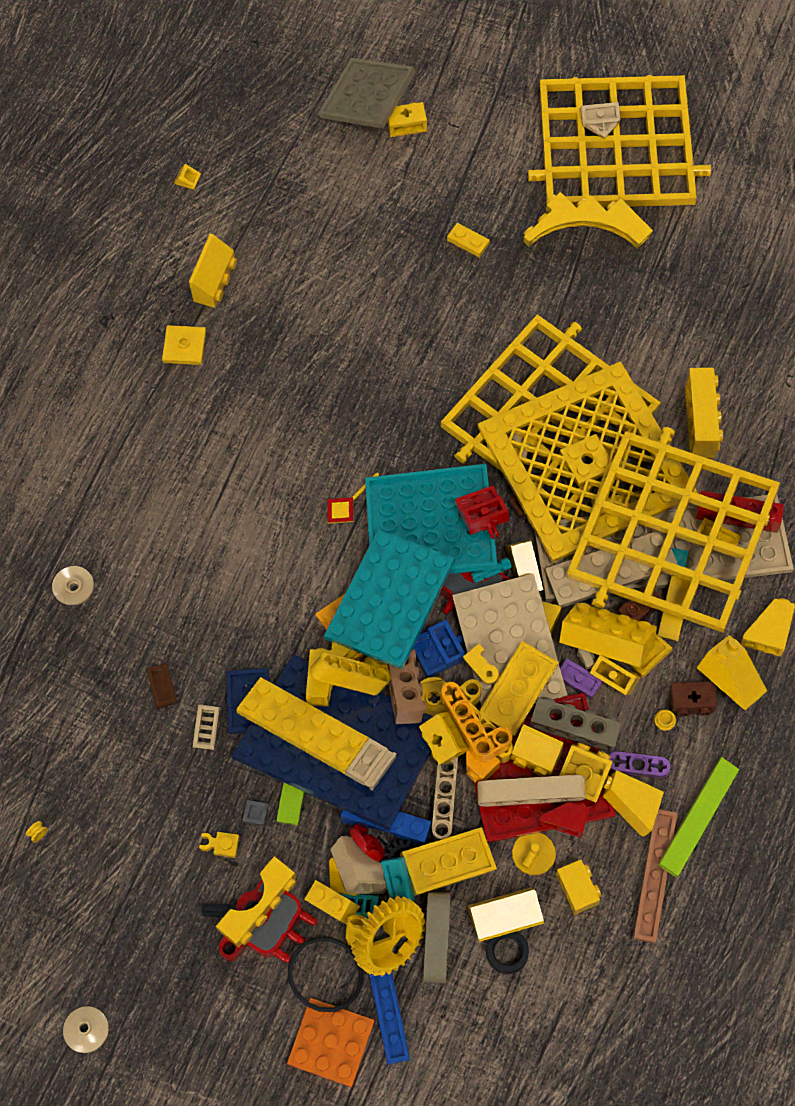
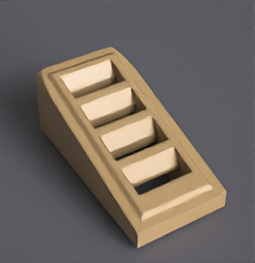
[193,705,221,750]

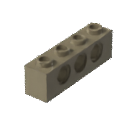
[530,697,622,753]

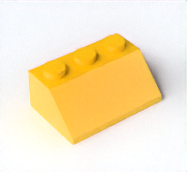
[189,234,237,308]

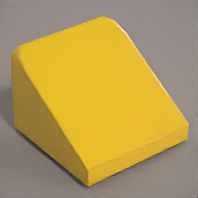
[174,164,201,190]

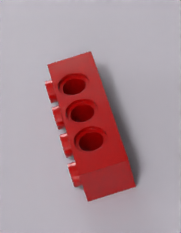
[695,490,784,533]

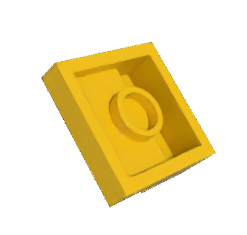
[559,742,613,803]

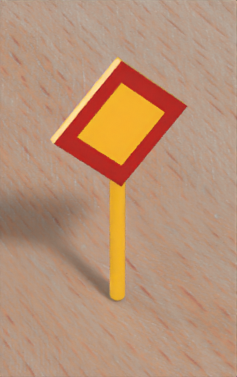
[327,473,379,524]

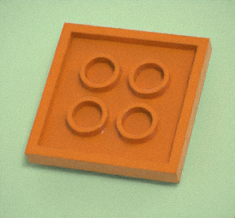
[287,998,375,1088]

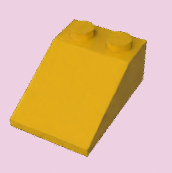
[697,635,767,711]

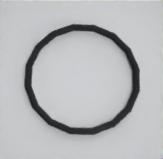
[288,937,363,1012]

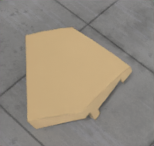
[580,102,621,138]

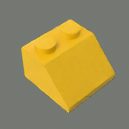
[511,724,564,777]

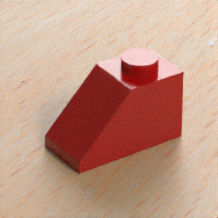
[539,801,590,838]

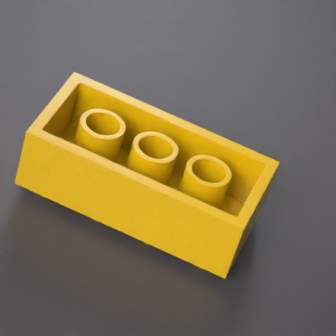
[685,368,723,458]
[559,602,657,667]

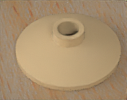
[52,566,94,605]
[63,1006,109,1053]

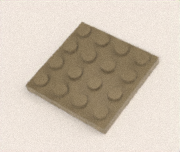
[319,58,416,129]

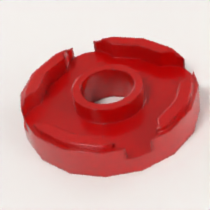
[349,824,385,862]

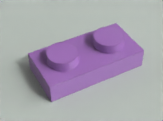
[560,659,603,700]

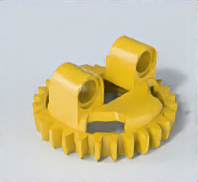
[345,896,426,976]

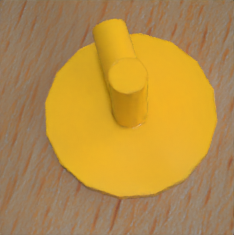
[512,833,556,875]

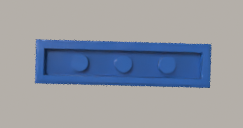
[369,972,410,1065]

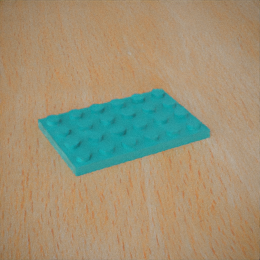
[324,529,455,669]

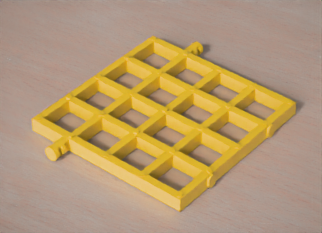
[528,75,711,208]
[441,314,661,514]
[567,427,780,633]

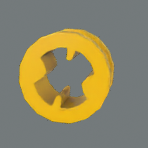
[26,821,48,843]

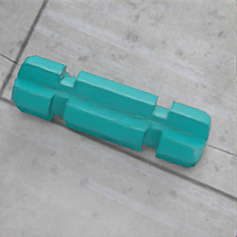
[471,558,512,583]

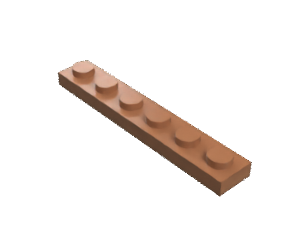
[633,809,678,944]

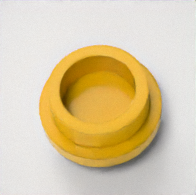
[654,709,676,731]

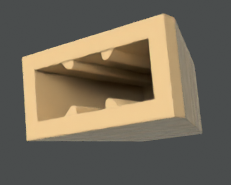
[330,836,387,894]

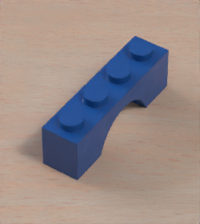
[341,810,431,847]

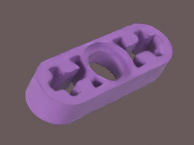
[610,752,670,779]

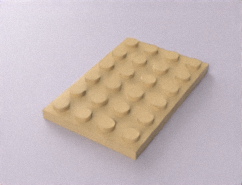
[452,573,567,706]

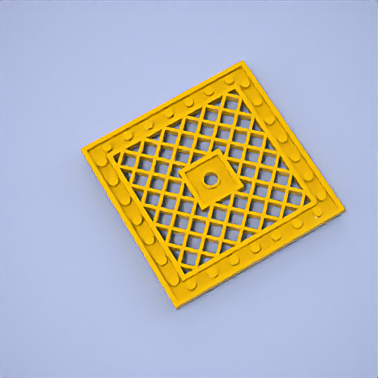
[478,361,699,563]

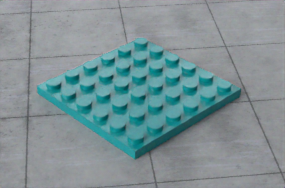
[365,464,498,574]

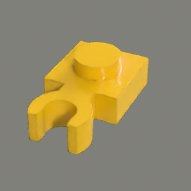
[199,832,240,858]

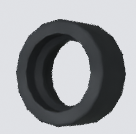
[486,931,529,975]

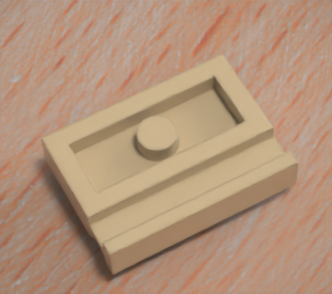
[346,738,396,791]

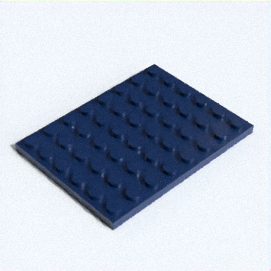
[232,654,434,831]

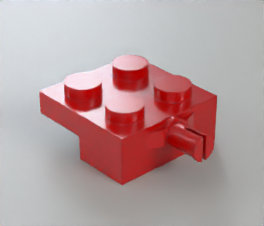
[455,486,509,539]

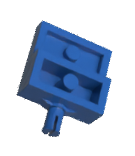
[413,619,465,678]

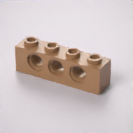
[387,649,426,724]

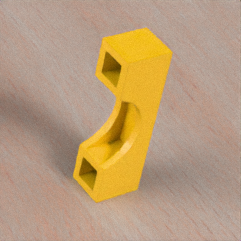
[216,856,296,948]

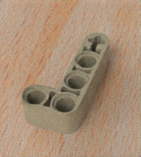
[423,891,451,984]

